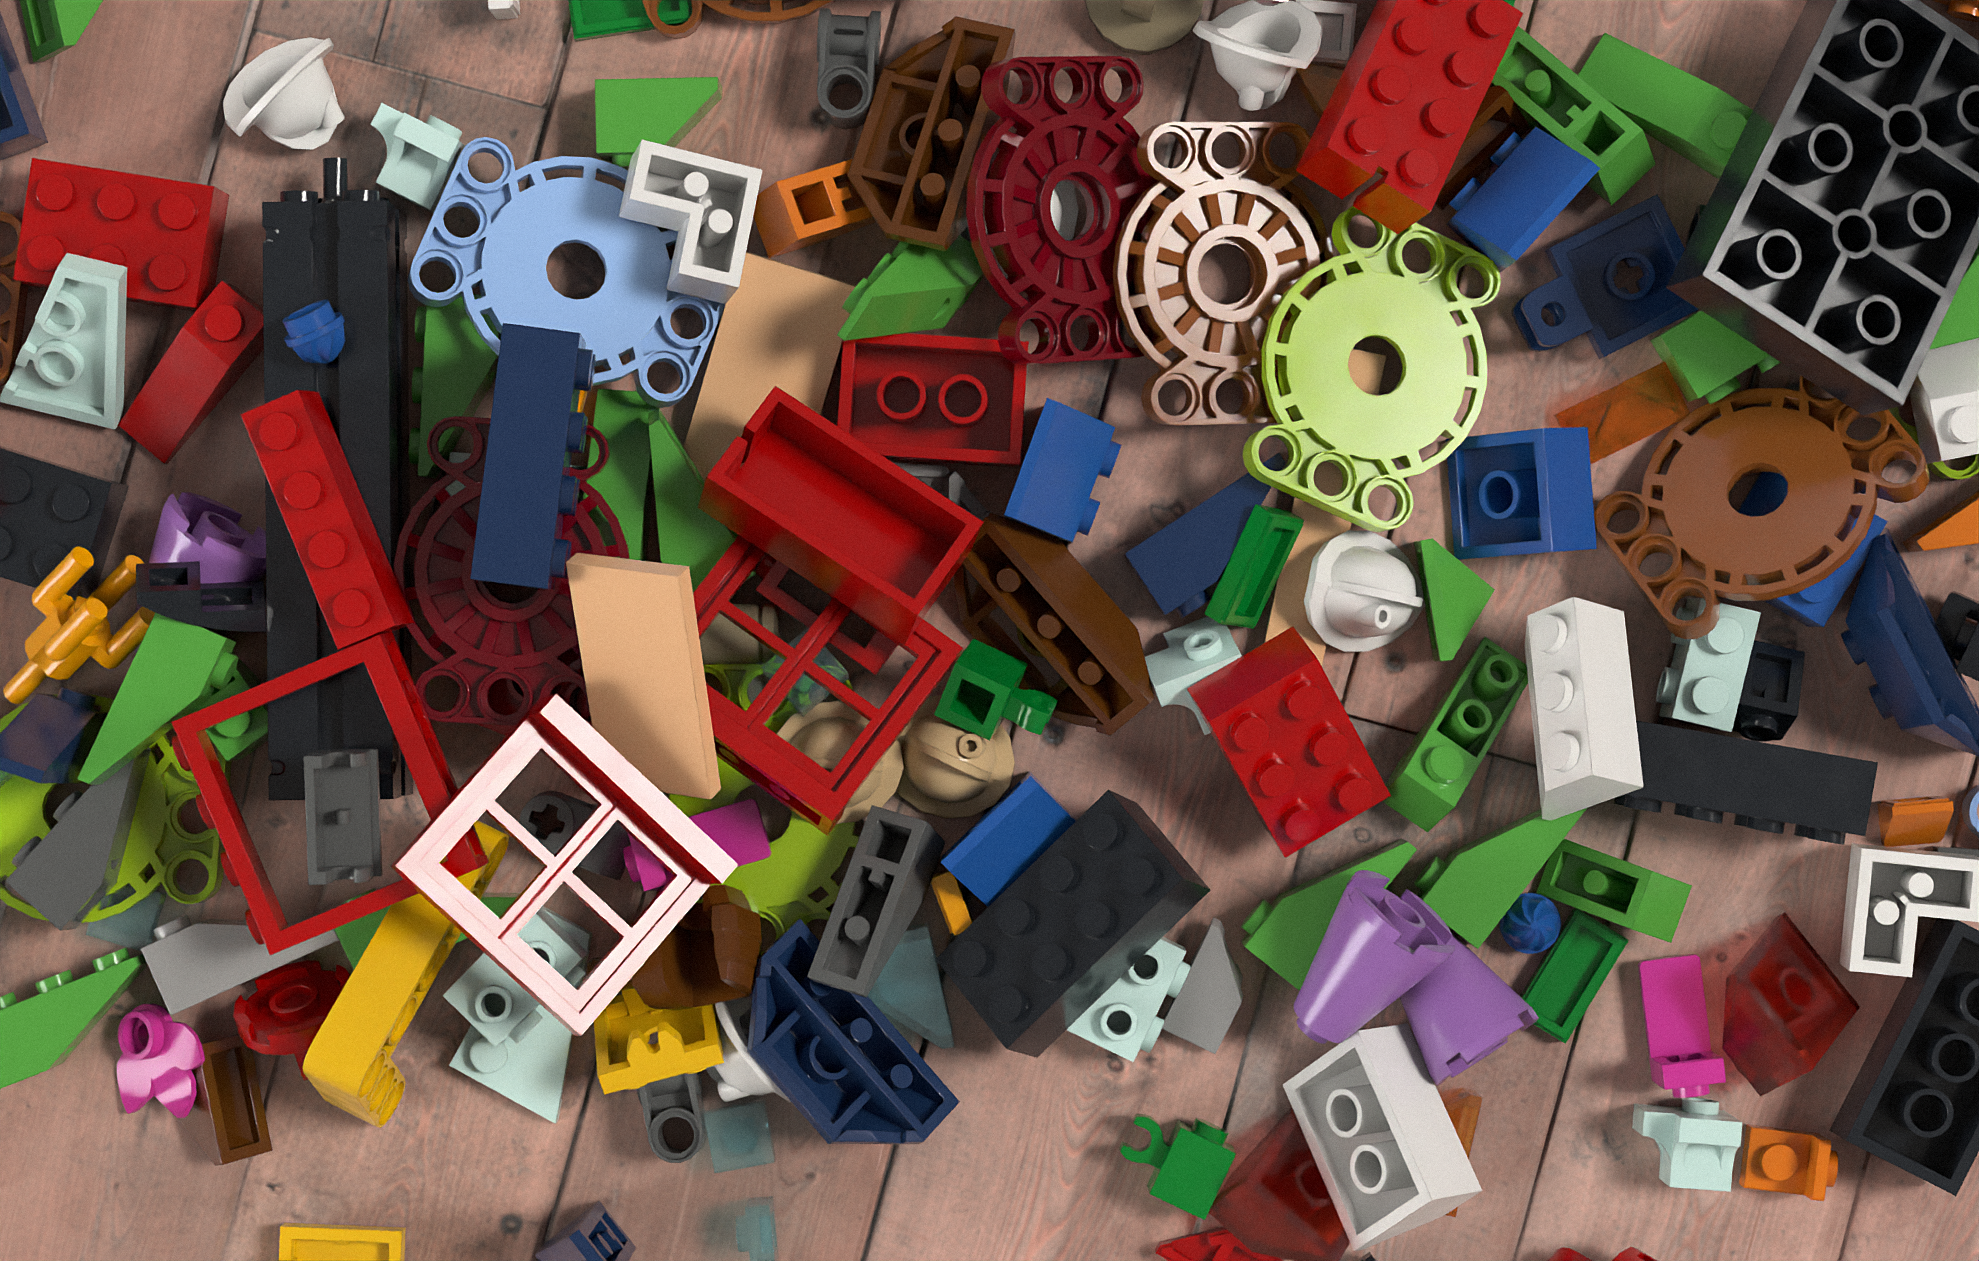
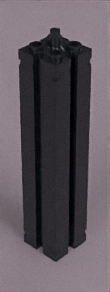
[262,157,413,801]

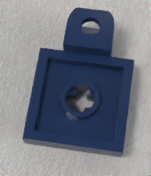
[1511,194,1699,359]

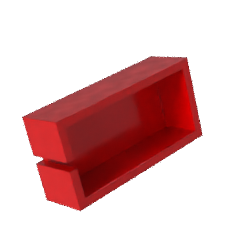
[1296,0,1523,234]
[698,386,984,644]

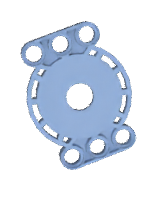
[408,137,725,408]

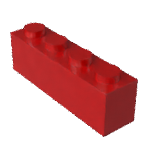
[240,390,414,650]

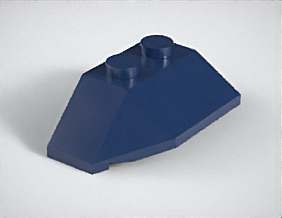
[1841,527,1979,756]
[747,919,960,1144]

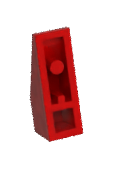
[118,280,264,464]

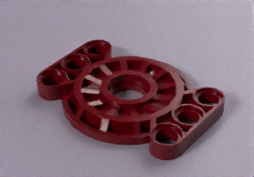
[966,56,1162,365]
[393,416,630,726]

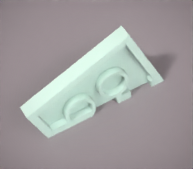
[0,253,127,429]
[449,905,592,1124]

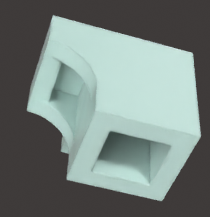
[371,103,465,214]
[1145,616,1242,735]
[1632,1097,1742,1192]

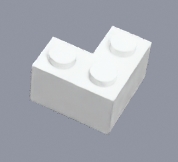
[619,140,762,304]
[1839,843,1979,977]

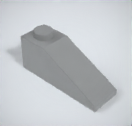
[141,915,339,1015]

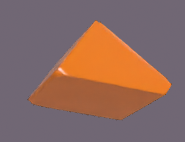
[1877,796,1954,847]

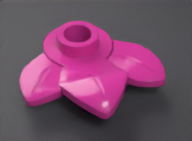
[117,1003,205,1118]

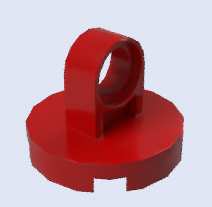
[233,960,350,1081]

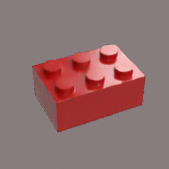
[13,158,229,312]
[837,333,1029,468]
[1187,626,1391,858]

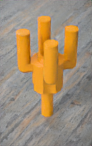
[3,546,155,704]

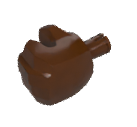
[586,885,762,1010]

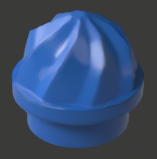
[282,300,346,363]
[1499,893,1561,954]

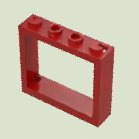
[171,632,489,955]

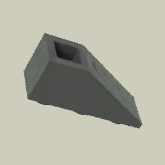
[5,747,151,931]

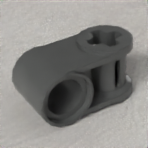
[817,8,882,130]
[519,790,631,880]
[636,1071,708,1163]

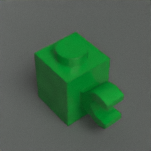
[934,639,1058,741]
[1119,1113,1236,1220]

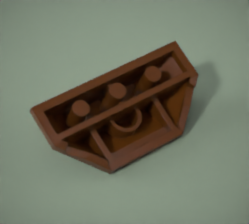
[847,16,1016,251]
[954,513,1155,736]

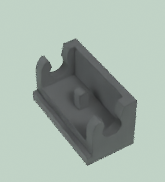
[304,749,383,885]

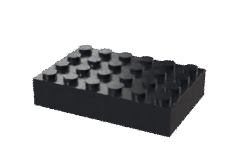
[1666,0,1979,415]

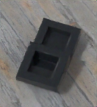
[136,561,267,632]

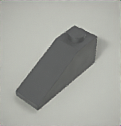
[807,805,945,997]

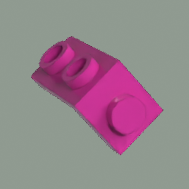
[623,799,772,891]
[1638,954,1726,1098]

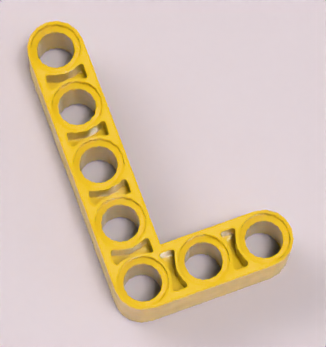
[303,820,509,1128]

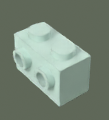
[1656,598,1761,732]
[443,907,589,1047]
[1067,937,1191,1062]

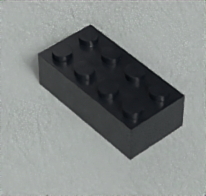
[0,446,129,600]
[1614,720,1878,845]
[936,790,1211,1058]
[1829,918,1979,1196]

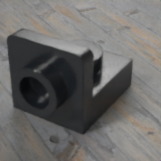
[1936,591,1979,681]
[1732,640,1805,742]

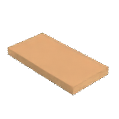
[684,251,857,480]
[566,553,721,799]

